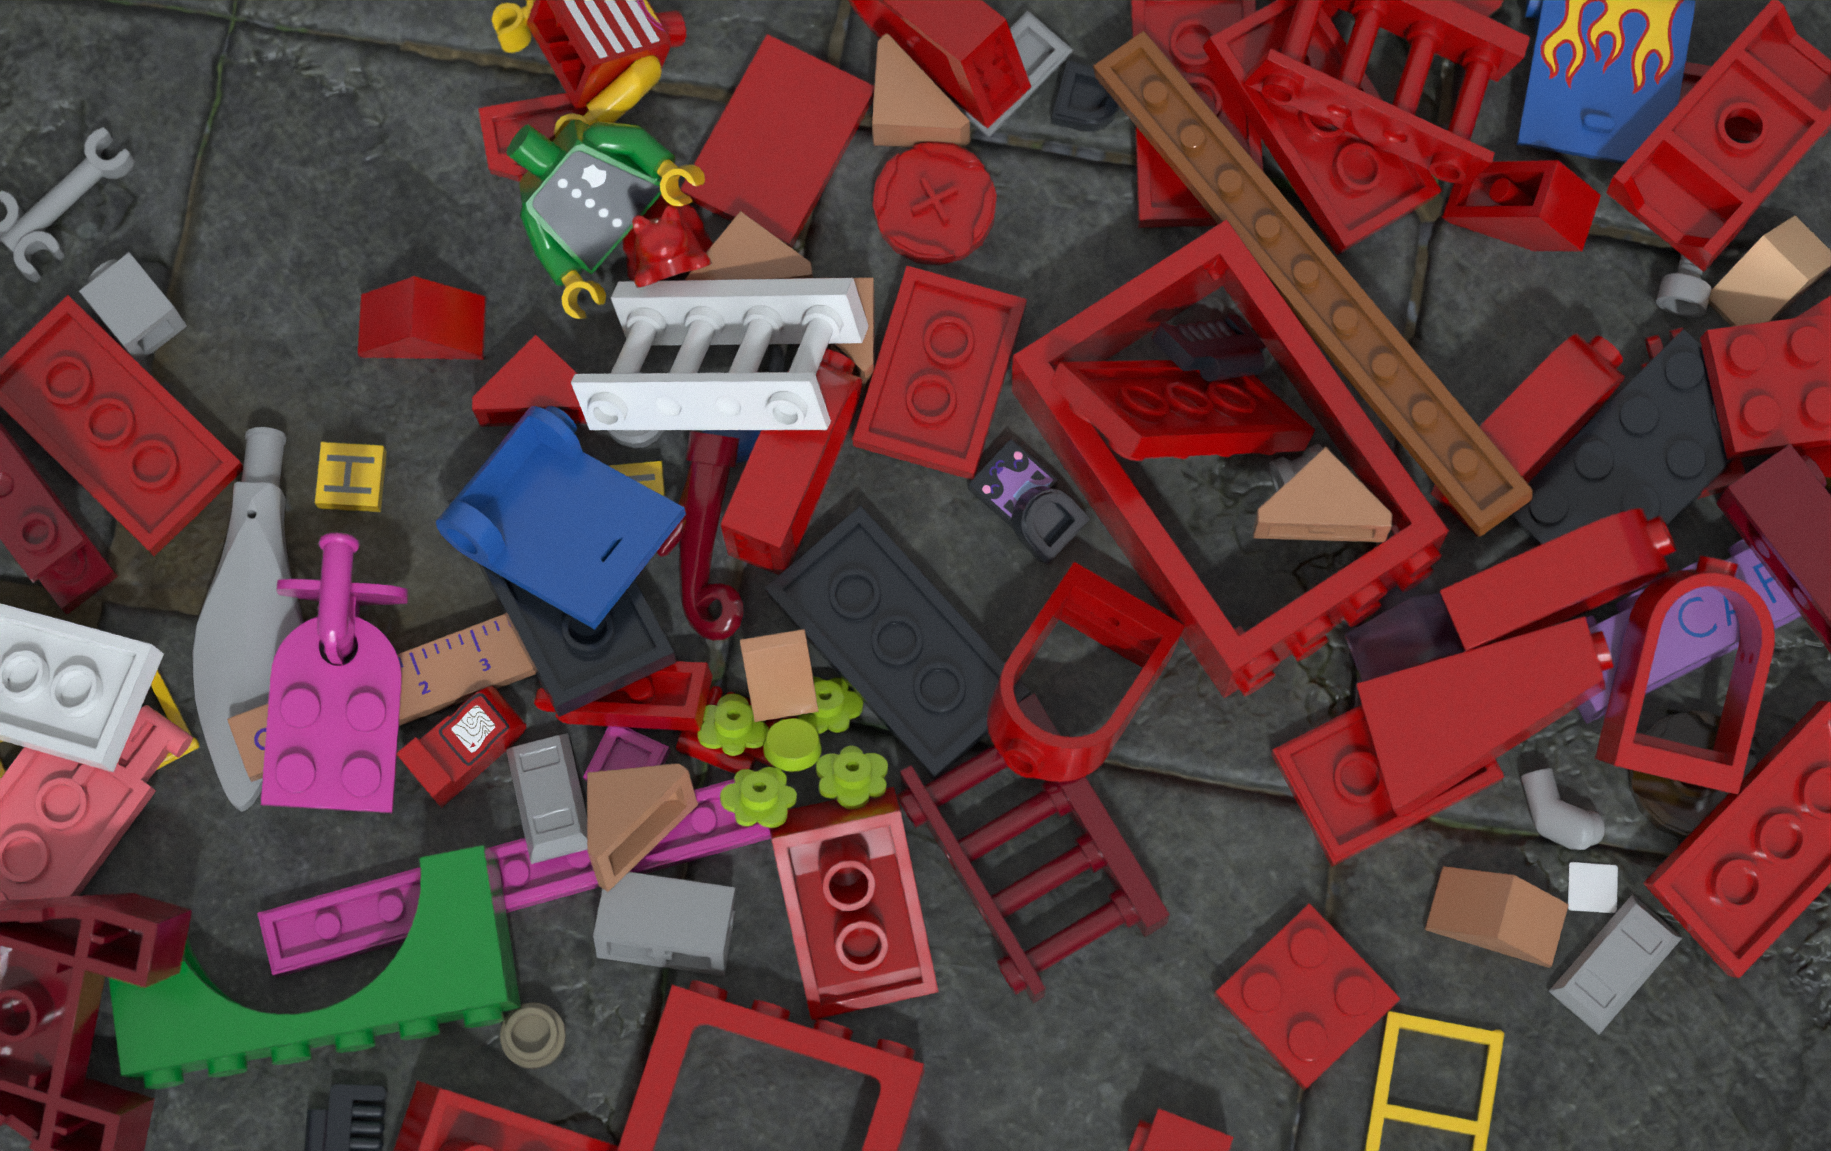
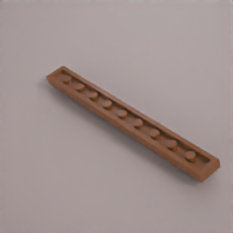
[1093,31,1532,537]

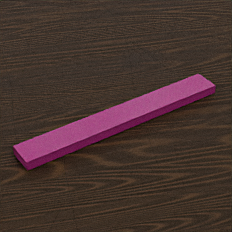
[257,779,771,978]

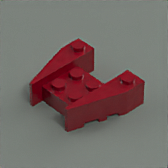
[0,893,192,1151]

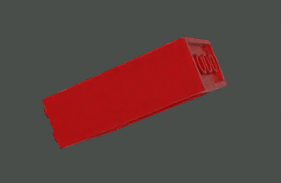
[1012,219,1449,698]

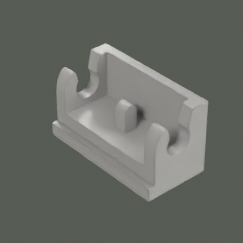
[593,872,736,977]

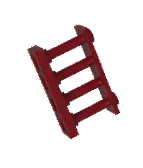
[0,421,118,614]
[896,693,1170,1004]

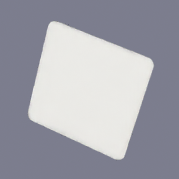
[1568,862,1618,913]

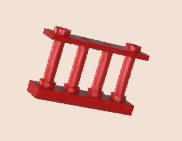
[1243,0,1530,186]

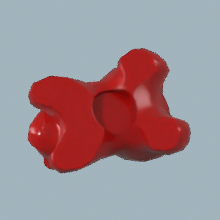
[622,194,714,288]

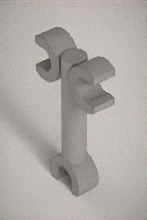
[0,127,135,283]

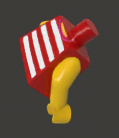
[492,0,686,138]

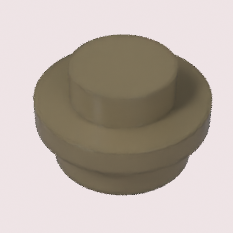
[500,1003,566,1069]

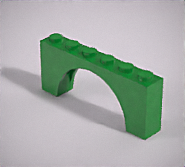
[108,845,521,1089]

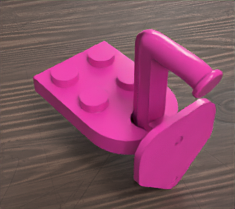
[261,533,409,814]

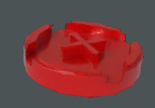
[873,141,997,266]

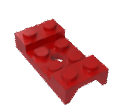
[1606,0,1831,272]

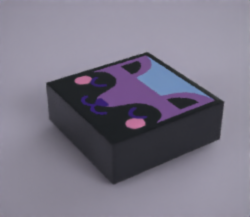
[968,439,1058,528]

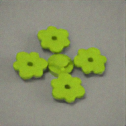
[698,676,888,828]

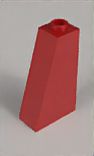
[1356,617,1614,816]

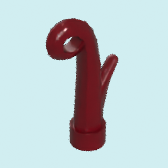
[656,431,744,641]

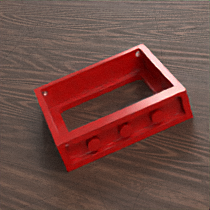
[618,980,925,1151]

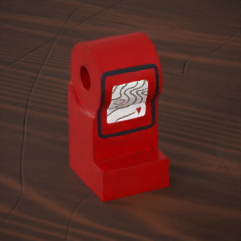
[396,686,527,808]

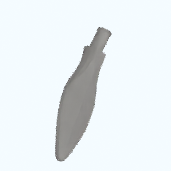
[192,427,304,812]

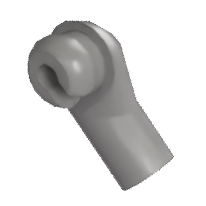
[1521,768,1605,850]

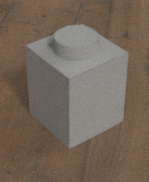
[79,252,187,363]

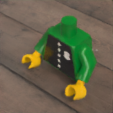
[506,119,705,319]

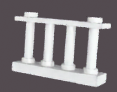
[571,278,869,430]

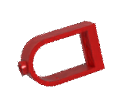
[848,0,1032,129]
[1431,333,1625,536]
[720,349,862,575]
[1440,508,1677,651]
[1595,555,1775,795]
[987,562,1185,782]

